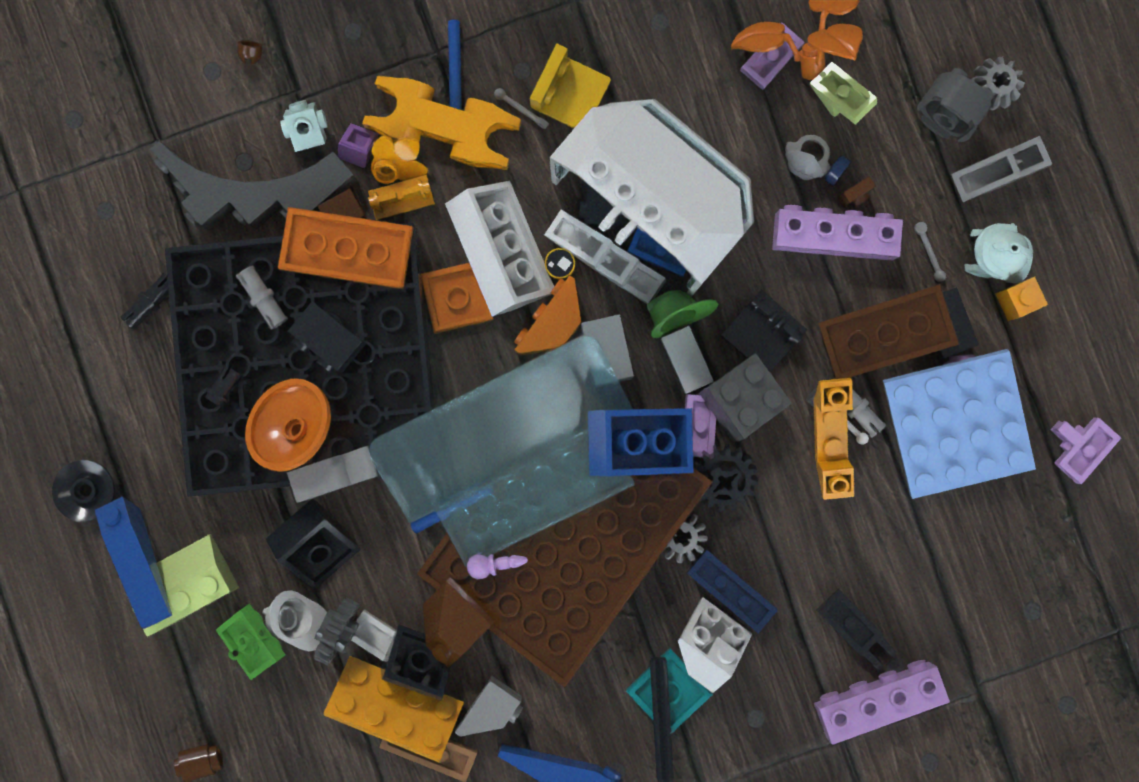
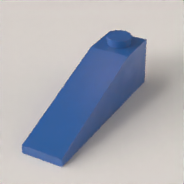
[95,497,172,629]
[497,744,623,782]

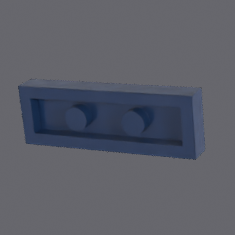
[686,549,778,633]

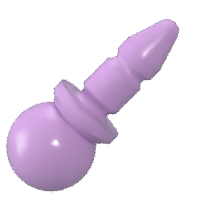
[467,554,528,579]

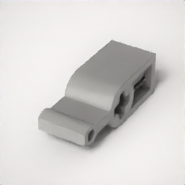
[287,446,378,503]

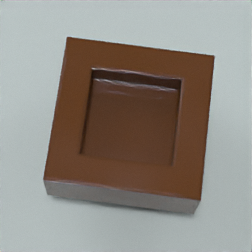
[838,176,876,208]

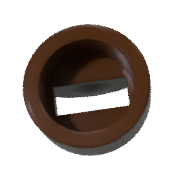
[237,40,263,65]

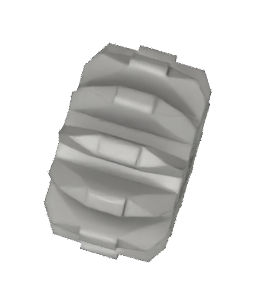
[971,56,1025,110]
[665,514,708,563]

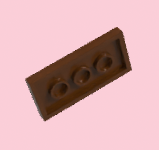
[818,284,959,379]

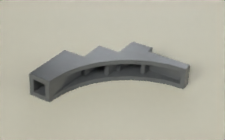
[150,141,358,230]

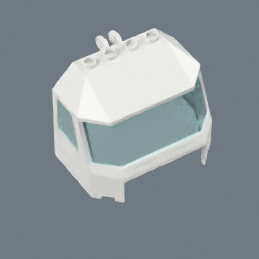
[550,99,754,297]

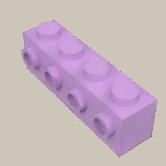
[772,205,903,261]
[814,660,950,745]

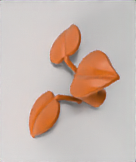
[731,0,863,80]

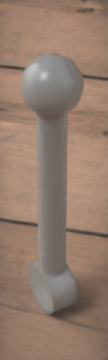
[494,88,549,129]
[914,222,946,282]

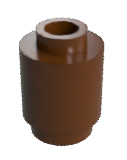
[174,744,223,782]

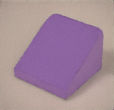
[338,123,379,168]

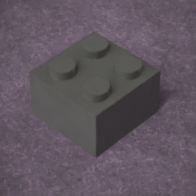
[698,353,792,444]

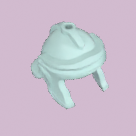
[964,223,1033,284]

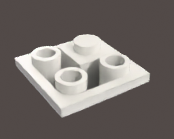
[678,597,752,693]

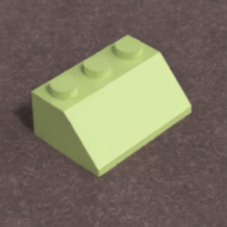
[132,534,239,637]

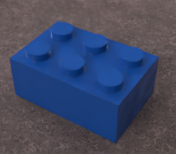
[588,408,694,476]

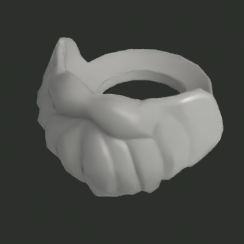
[785,135,831,180]

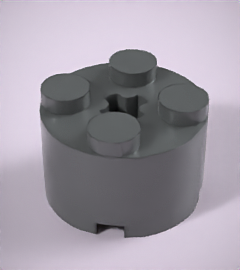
[917,68,994,142]

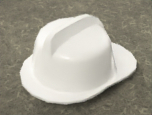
[262,590,327,651]

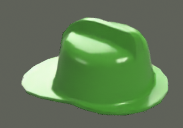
[647,291,719,338]

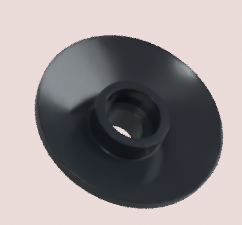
[52,460,115,522]

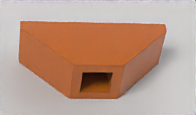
[514,275,581,355]

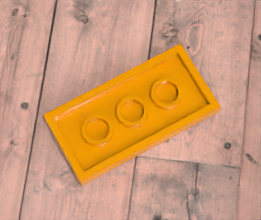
[324,656,464,763]

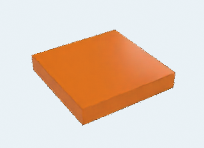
[421,263,494,334]

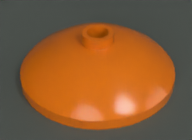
[245,379,331,471]

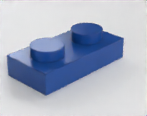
[627,228,686,277]

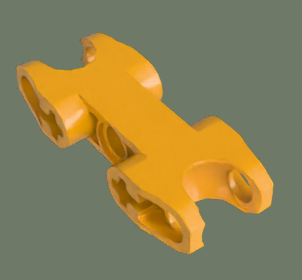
[362,76,522,170]

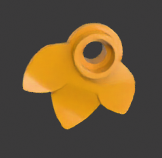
[371,135,428,184]

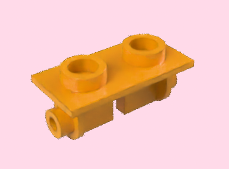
[368,175,435,221]

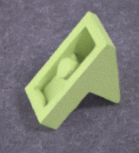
[810,62,877,125]

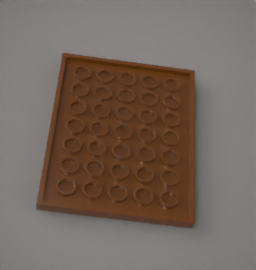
[417,374,713,688]

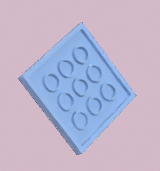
[883,349,1036,499]

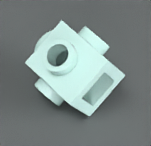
[280,100,328,152]

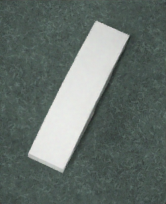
[544,210,666,304]

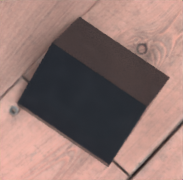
[381,625,451,701]

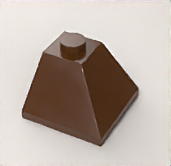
[423,577,495,667]

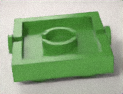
[216,604,285,680]

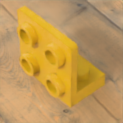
[530,43,611,128]

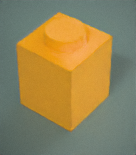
[995,277,1048,321]

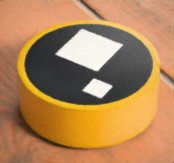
[545,248,575,280]

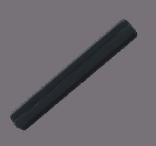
[650,657,674,782]

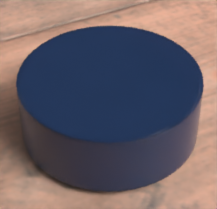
[824,156,852,187]

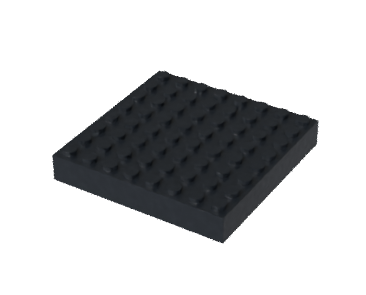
[165,223,441,497]

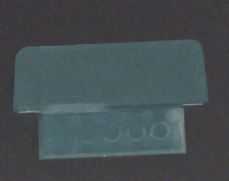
[369,335,635,567]

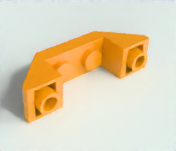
[814,378,854,500]

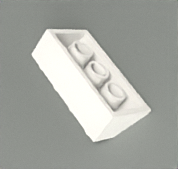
[445,181,554,317]

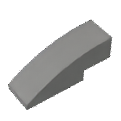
[951,136,1052,202]

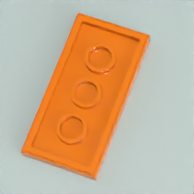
[278,207,413,289]

